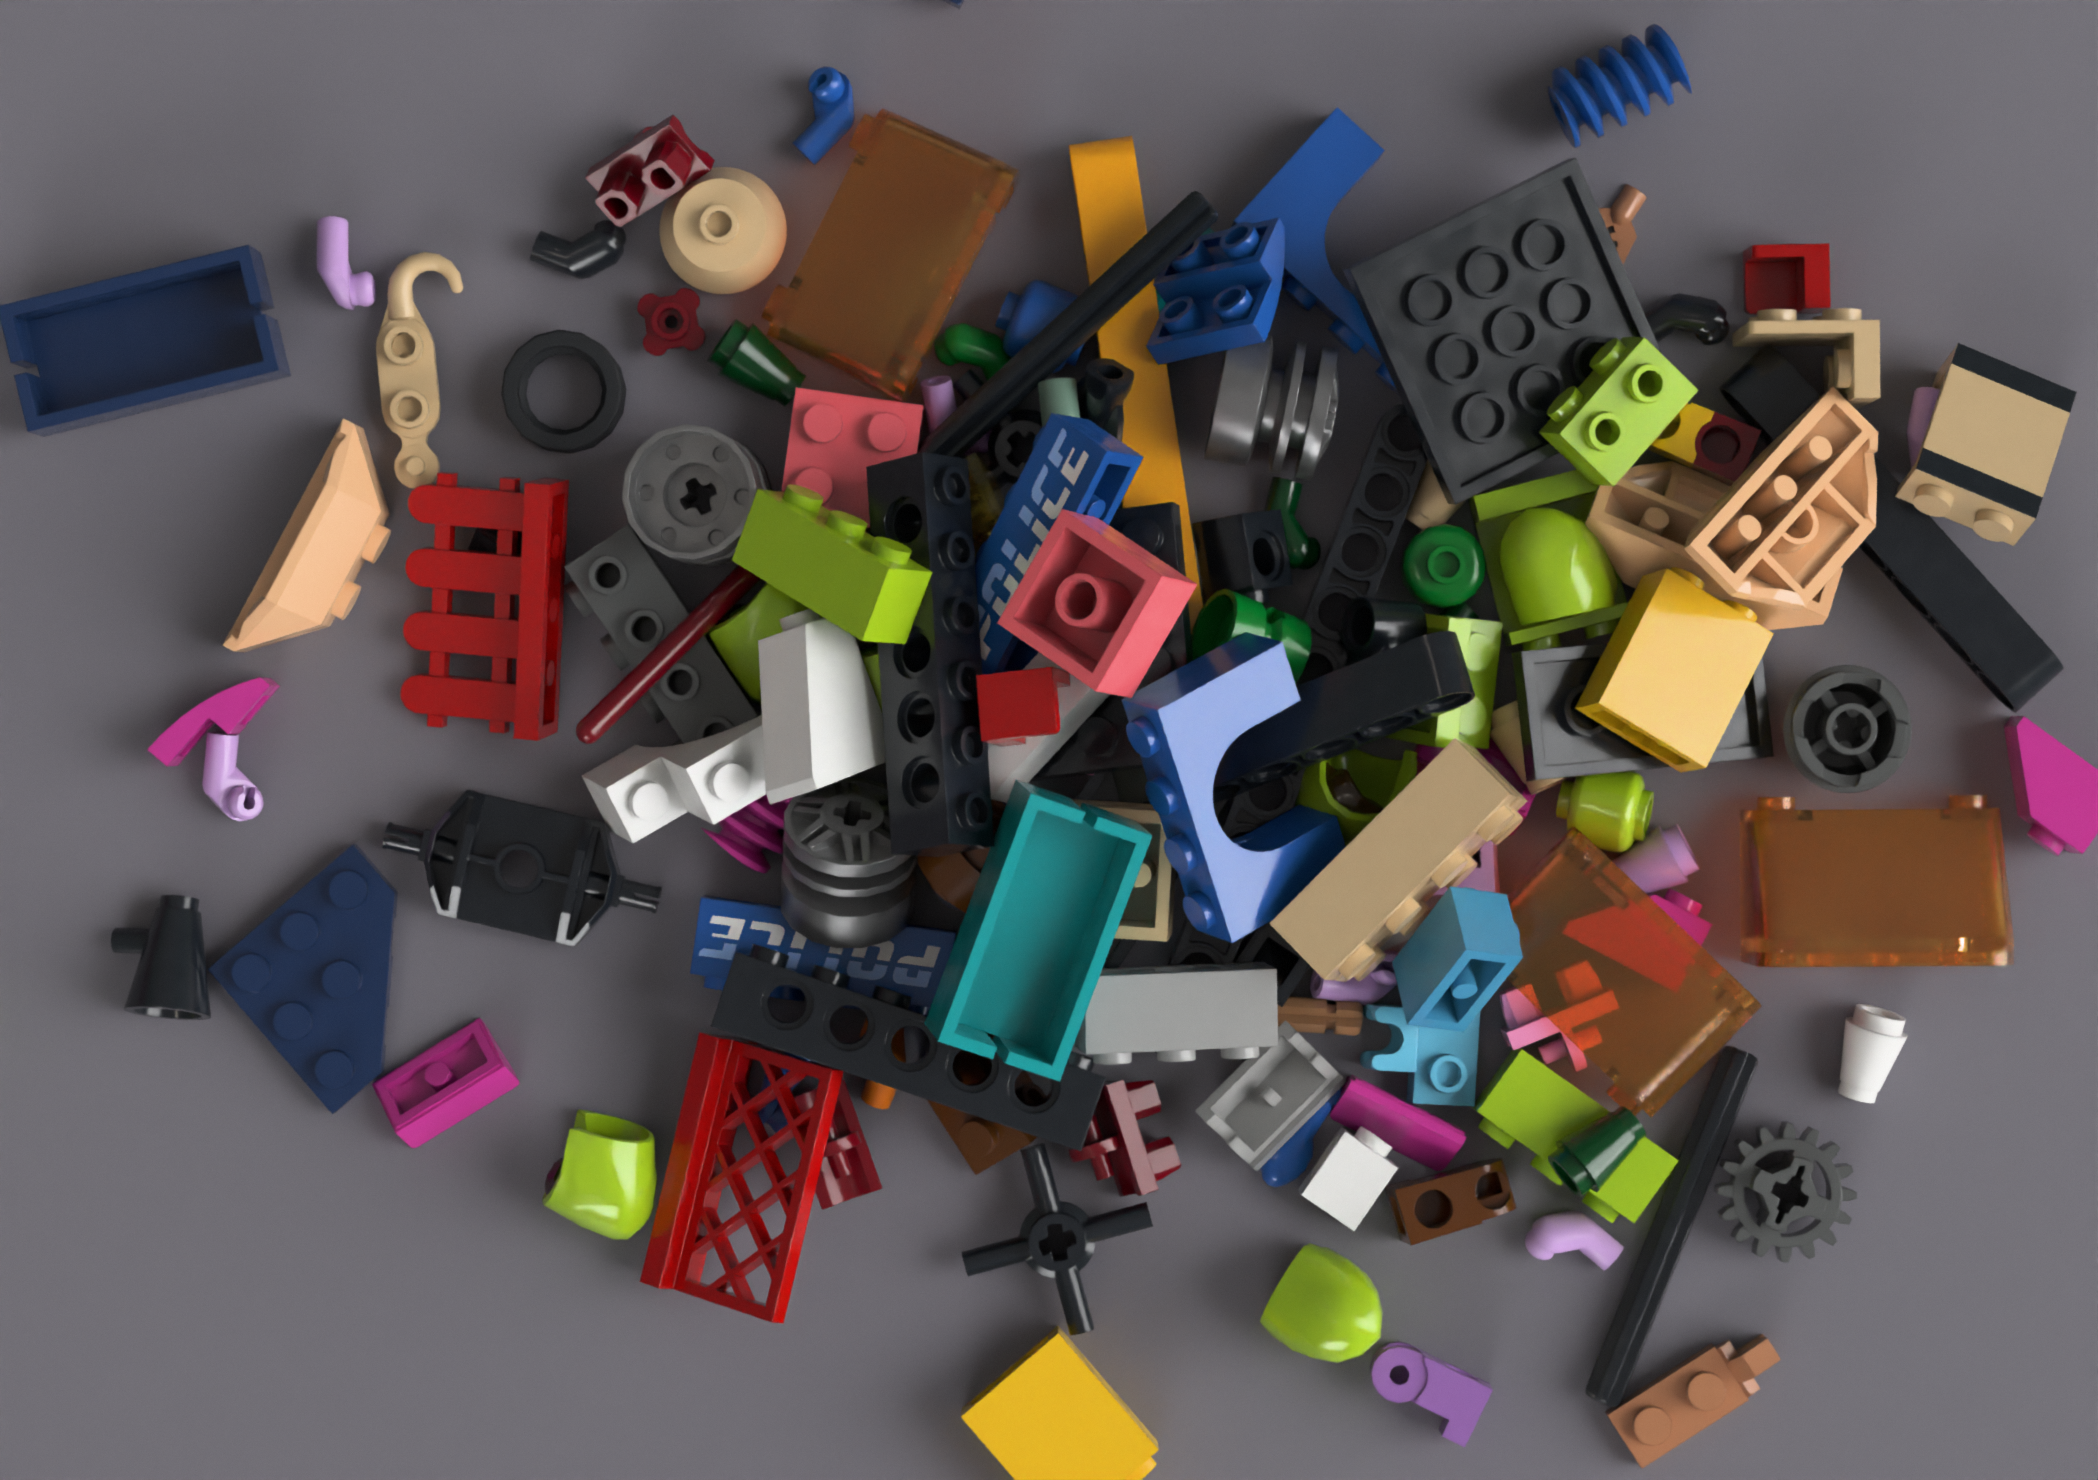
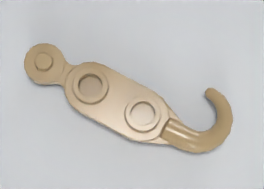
[376,252,463,489]

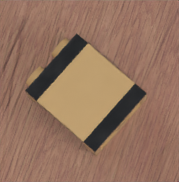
[1895,343,2077,546]

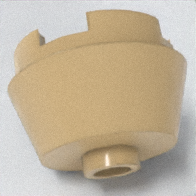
[659,167,787,294]

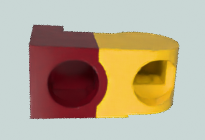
[1647,402,1762,486]

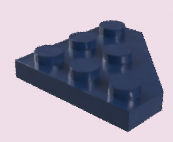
[208,844,398,1114]

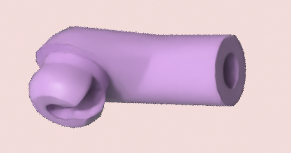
[1525,1210,1624,1271]

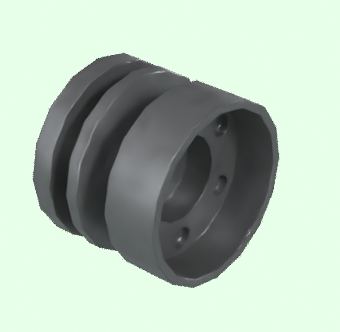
[1204,335,1340,481]
[622,424,772,567]
[780,778,918,948]

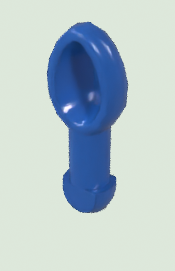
[1261,1087,1343,1187]

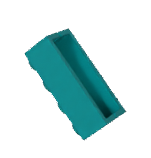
[924,779,1153,1082]

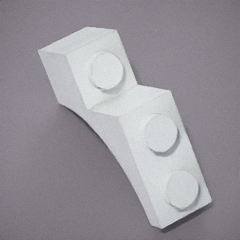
[582,715,766,843]

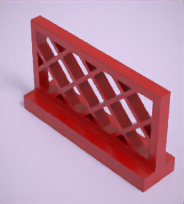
[640,1032,844,1323]

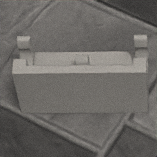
[1195,1020,1347,1171]

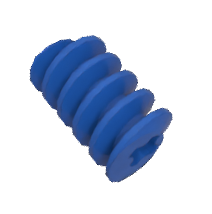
[1547,24,1692,148]

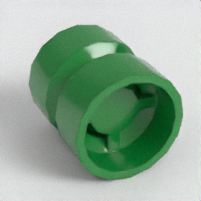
[1191,588,1312,684]

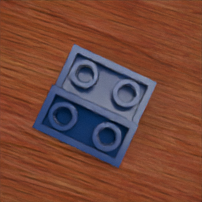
[1146,217,1285,365]

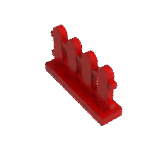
[400,471,569,741]

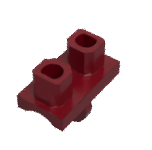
[585,114,715,227]
[794,1079,882,1210]
[1068,1079,1181,1197]

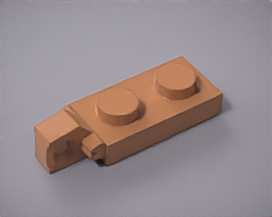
[1605,1334,1781,1469]

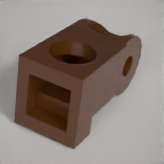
[1385,1158,1517,1245]

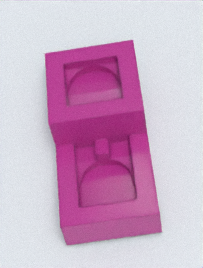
[147,677,280,766]

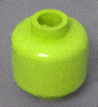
[1556,771,1654,852]

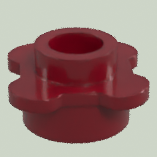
[637,288,706,356]

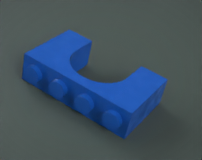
[1231,107,1399,395]
[1122,632,1346,943]

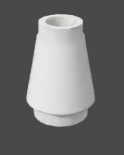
[1838,1004,1908,1103]

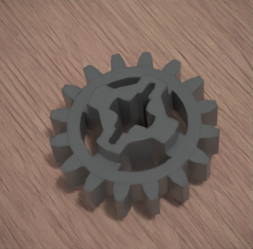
[1714,1121,1857,1262]

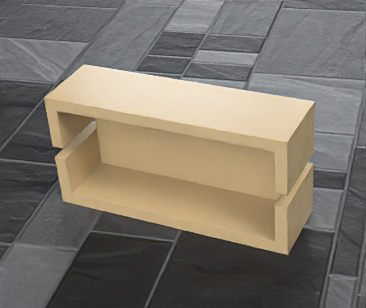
[1269,738,1527,982]

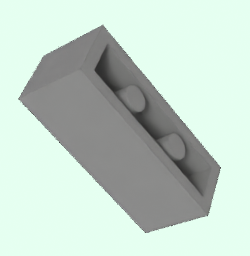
[1075,962,1278,1065]

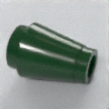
[707,319,806,407]
[1548,1105,1646,1197]

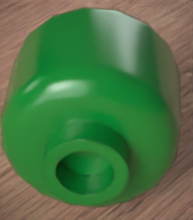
[1400,524,1487,608]

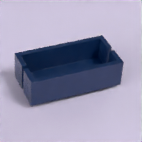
[0,245,291,437]

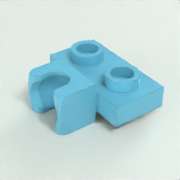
[1360,1003,1481,1107]

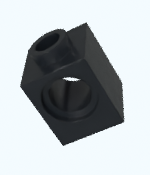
[1192,509,1293,603]

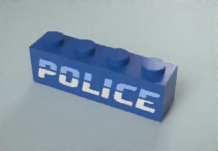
[975,413,1144,675]
[690,895,957,1015]

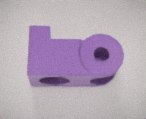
[1370,1341,1493,1447]

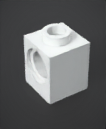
[1298,1126,1398,1231]

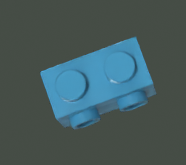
[1392,886,1523,1032]

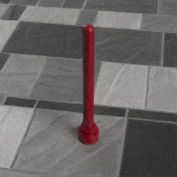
[575,565,761,744]

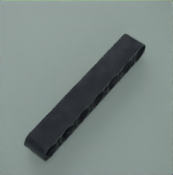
[1719,344,2064,713]

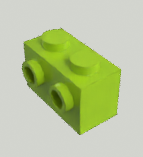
[1539,337,1698,487]

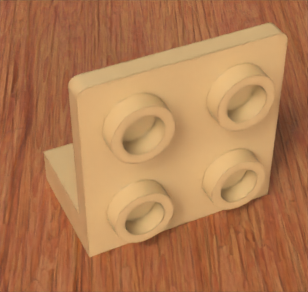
[1732,308,1881,409]

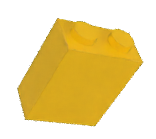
[1574,567,1774,773]
[961,1326,1159,1480]

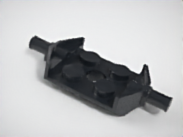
[382,790,662,947]

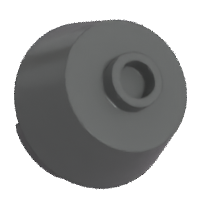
[1783,665,1912,793]

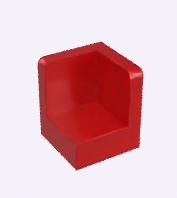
[1743,243,1831,315]
[976,666,1070,747]

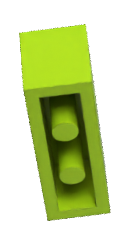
[732,484,933,644]
[1472,1048,1679,1224]

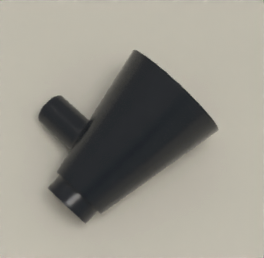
[111,895,211,1020]

